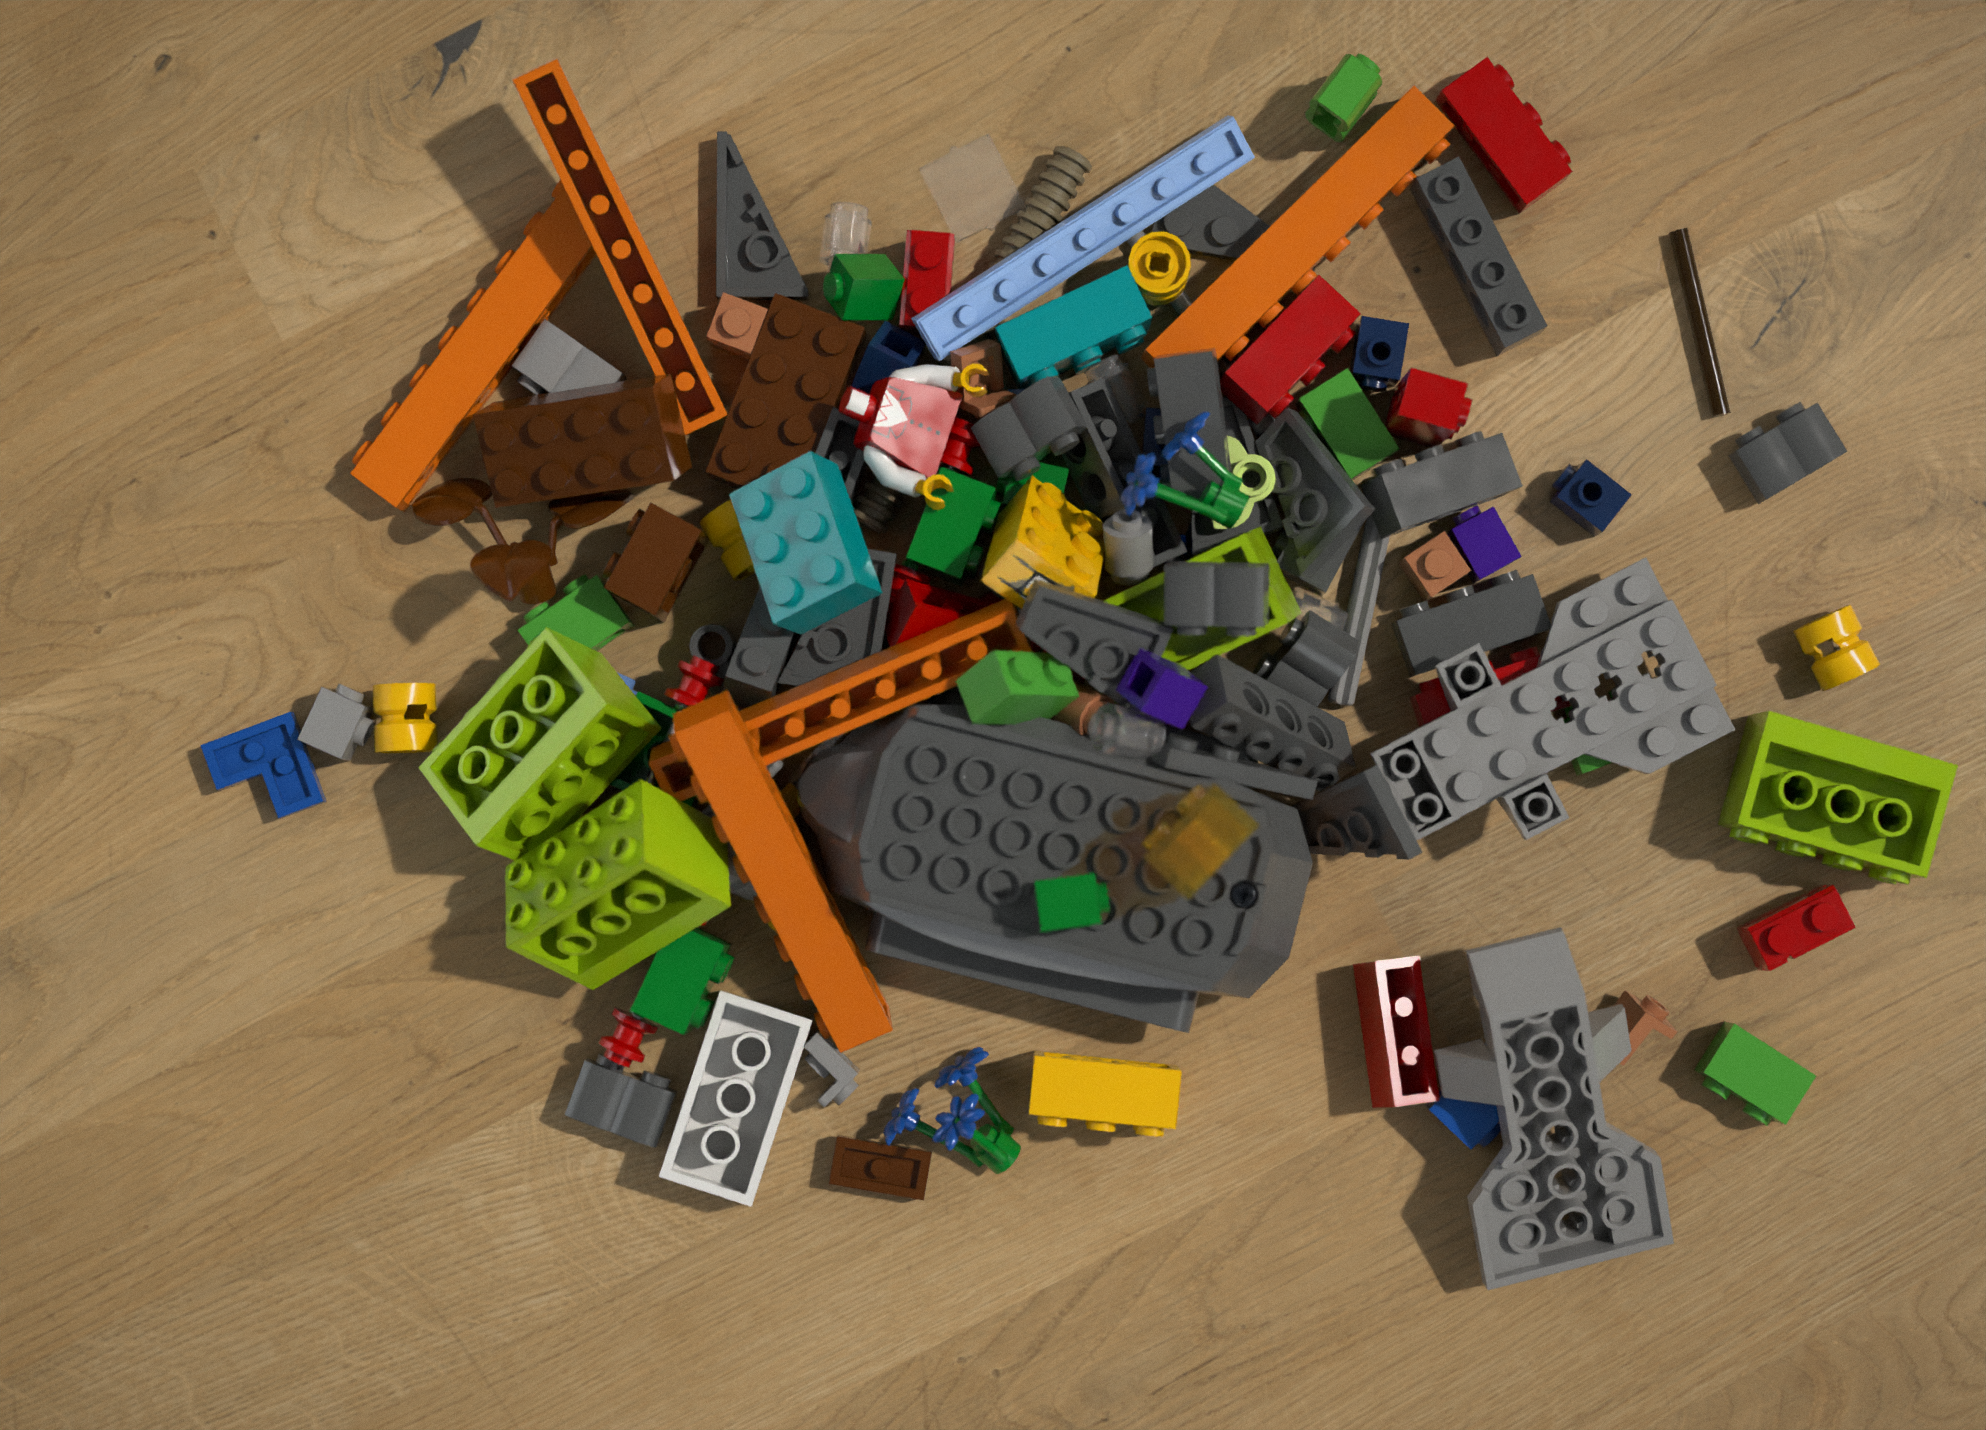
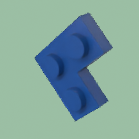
[200,712,327,818]

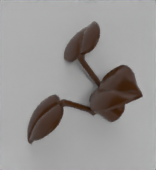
[411,478,634,604]

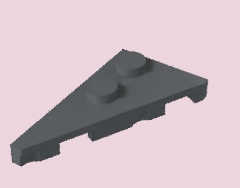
[716,131,809,300]
[1152,184,1315,271]
[1125,727,1318,800]

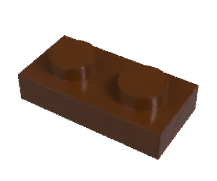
[829,1135,932,1200]

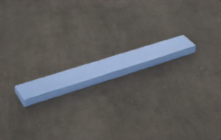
[911,115,1255,361]

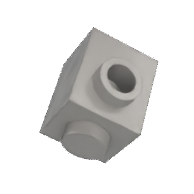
[297,683,375,761]

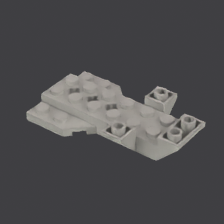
[1370,558,1735,840]
[1434,927,1674,1291]

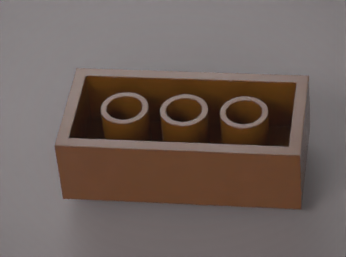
[705,293,867,489]
[473,374,692,508]

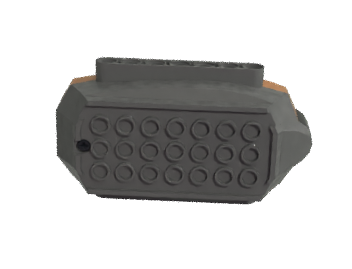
[797,685,1313,1033]

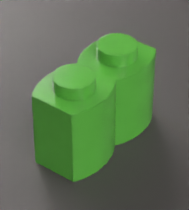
[1305,53,1383,142]

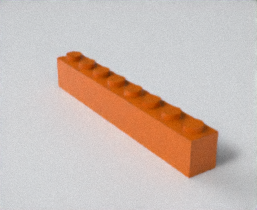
[513,59,728,435]
[1141,85,1455,368]
[350,180,630,512]
[648,599,1032,801]
[669,690,893,1053]

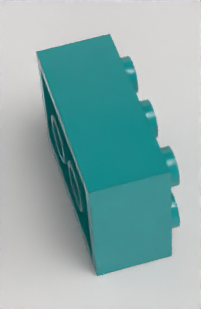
[995,265,1152,389]
[729,451,883,635]

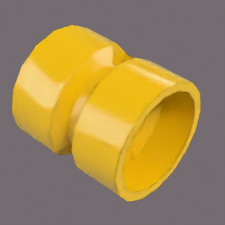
[1127,231,1191,305]
[700,499,756,581]
[1793,604,1880,691]
[373,683,438,753]

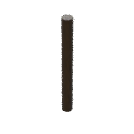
[1669,228,1731,417]

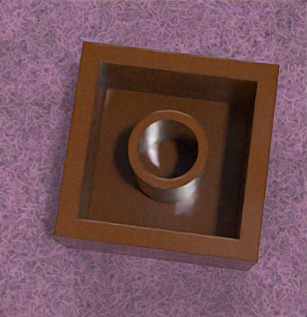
[602,502,710,623]

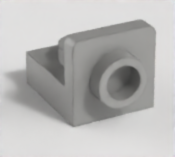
[804,1030,860,1107]

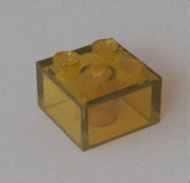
[1140,783,1260,900]

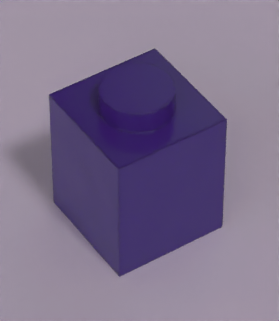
[1446,505,1522,584]
[1116,647,1208,729]

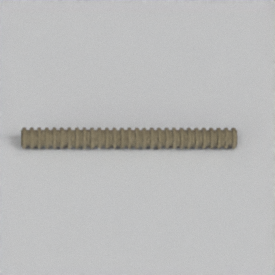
[853,146,1092,534]

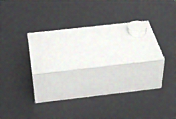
[659,990,813,1207]

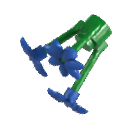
[1120,412,1249,529]
[884,1047,1021,1174]

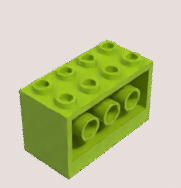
[1103,526,1302,704]
[418,627,662,860]
[1718,711,1958,885]
[505,779,731,990]

